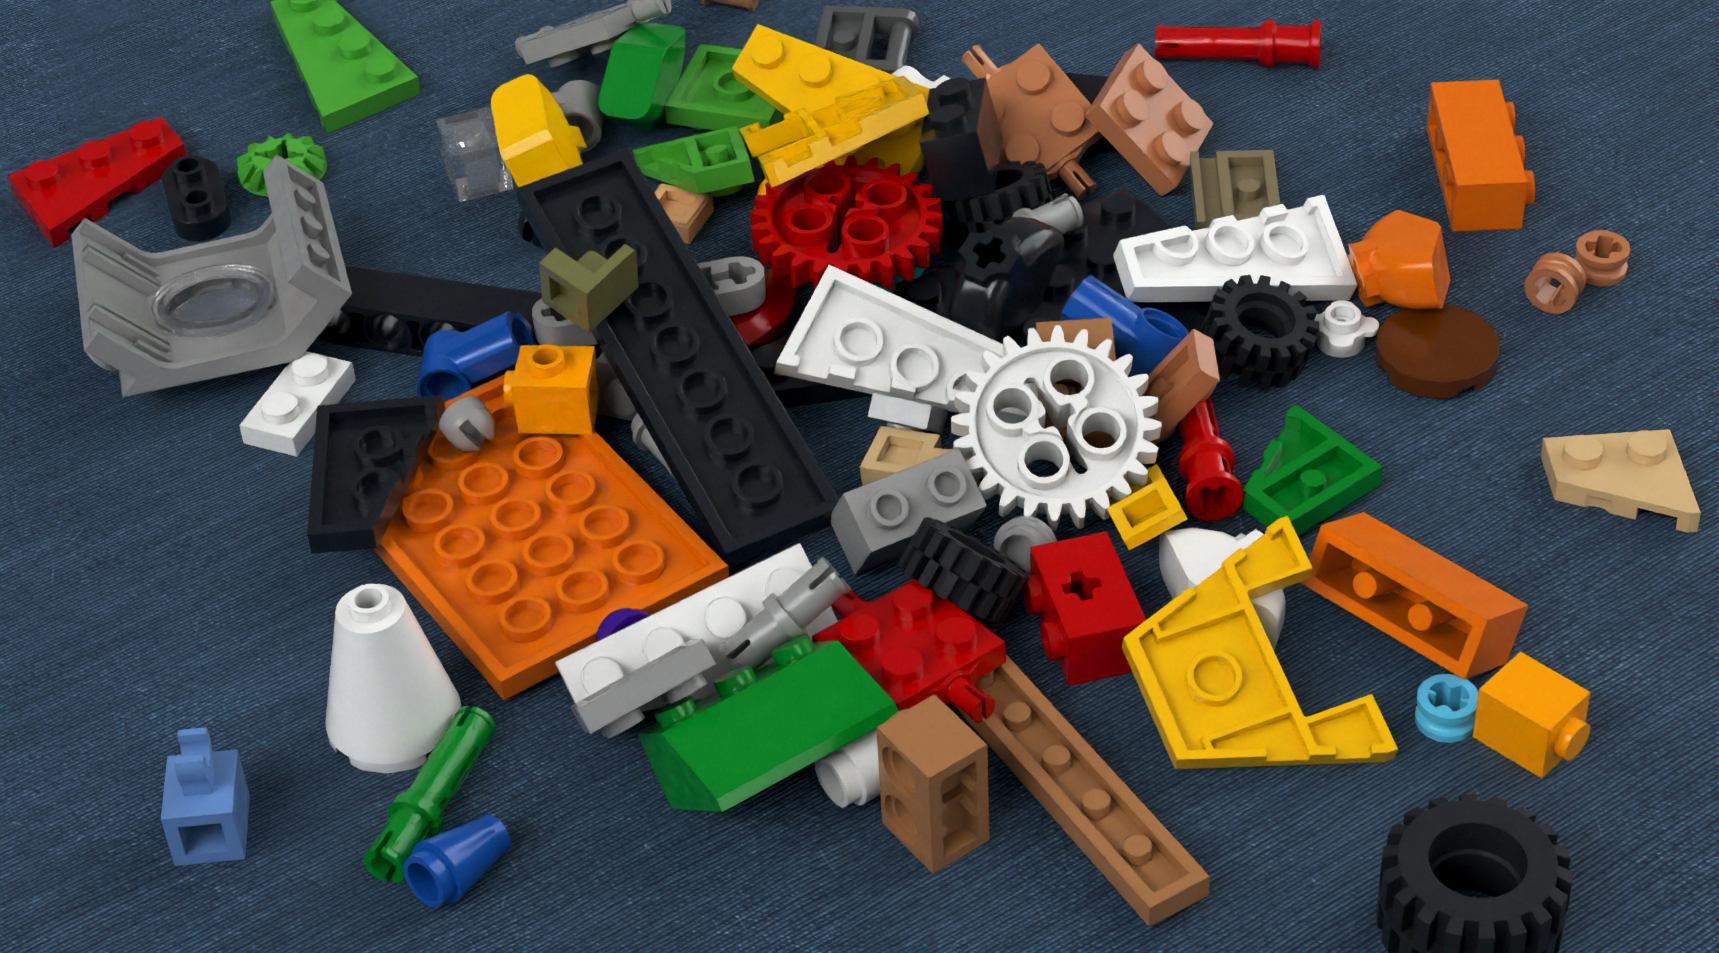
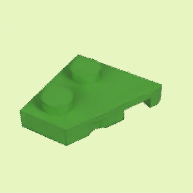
[633,126,755,196]

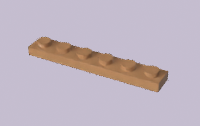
[953,616,1210,927]

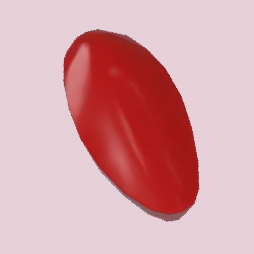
[729,266,796,351]

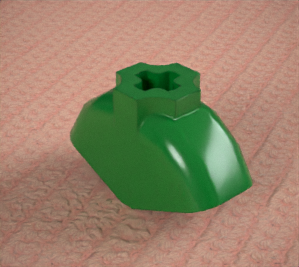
[598,22,686,130]

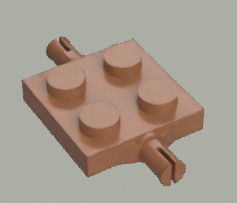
[961,43,1104,201]

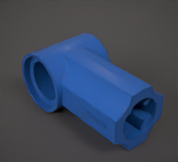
[1060,275,1189,377]
[417,311,538,402]

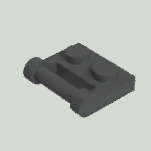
[815,5,920,74]

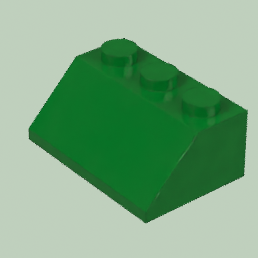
[637,635,899,812]

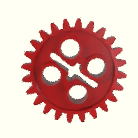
[750,155,943,291]

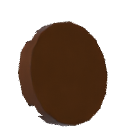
[1375,305,1500,399]

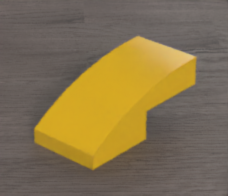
[1107,464,1188,551]

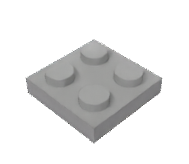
[570,639,716,739]

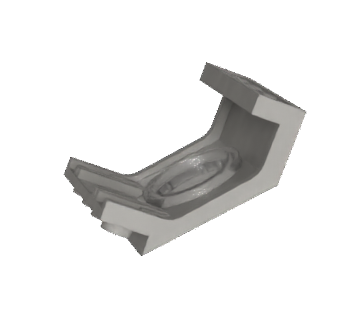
[71,154,352,397]

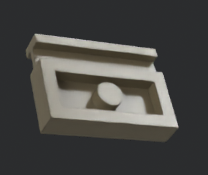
[1189,150,1280,230]

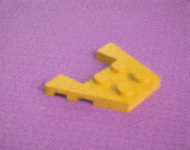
[739,76,930,187]
[1122,516,1398,769]

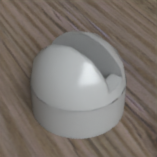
[439,396,496,452]

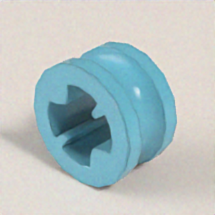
[1415,674,1478,743]

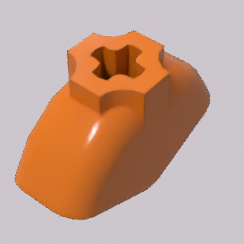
[1347,210,1450,310]

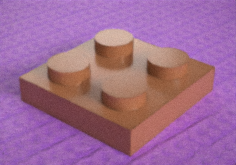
[1085,43,1214,197]

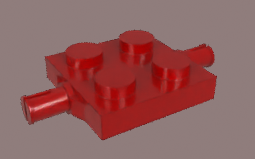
[812,579,1006,723]

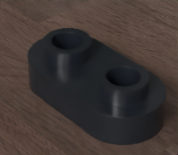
[162,155,231,241]

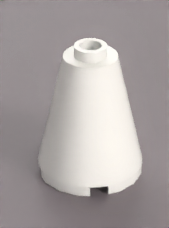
[325,584,461,774]

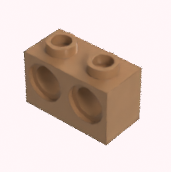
[876,694,990,874]

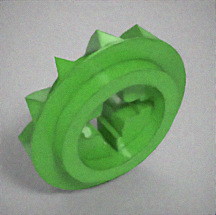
[237,132,327,197]

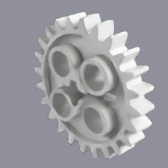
[951,325,1162,531]

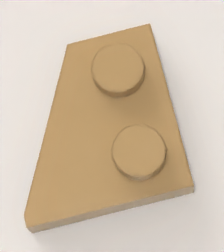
[1541,429,1701,533]

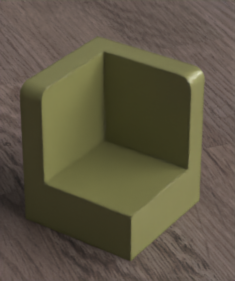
[539,244,638,333]

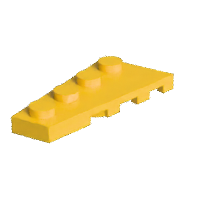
[731,24,930,177]

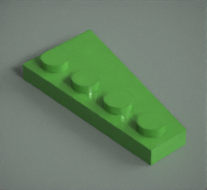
[270,0,421,135]

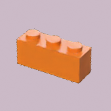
[1426,79,1535,232]
[1300,512,1529,680]

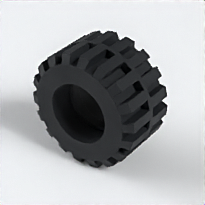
[1376,794,1573,953]

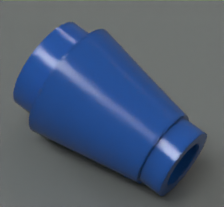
[403,814,511,907]

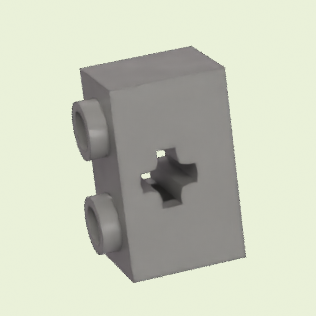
[831,449,987,575]

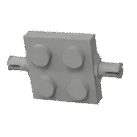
[515,0,672,67]

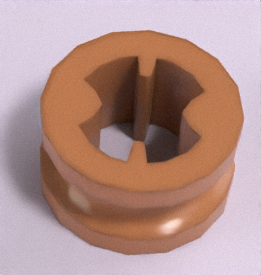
[1575,230,1631,287]
[1524,252,1587,314]

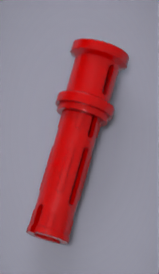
[1155,20,1322,69]
[1177,396,1244,521]

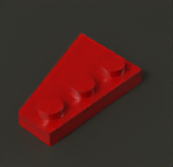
[8,117,186,248]

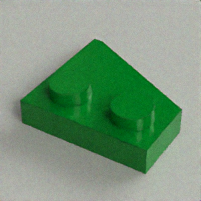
[1242,404,1382,536]

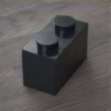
[919,78,1003,203]

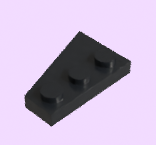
[307,395,445,554]

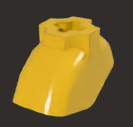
[491,74,587,187]

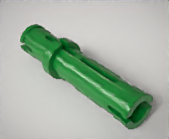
[363,706,497,883]

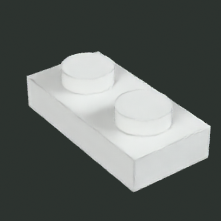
[239,351,356,457]

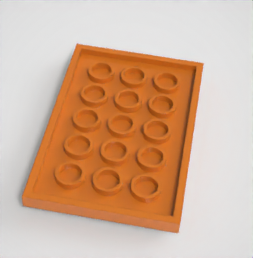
[312,374,729,700]

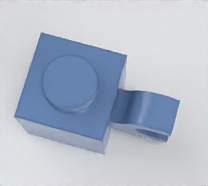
[161,727,250,866]

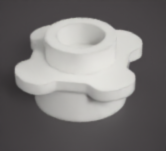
[1314,300,1379,358]

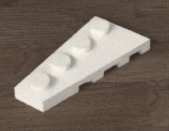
[1113,195,1358,302]
[774,265,1039,424]
[555,543,838,712]

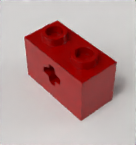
[1022,531,1146,686]

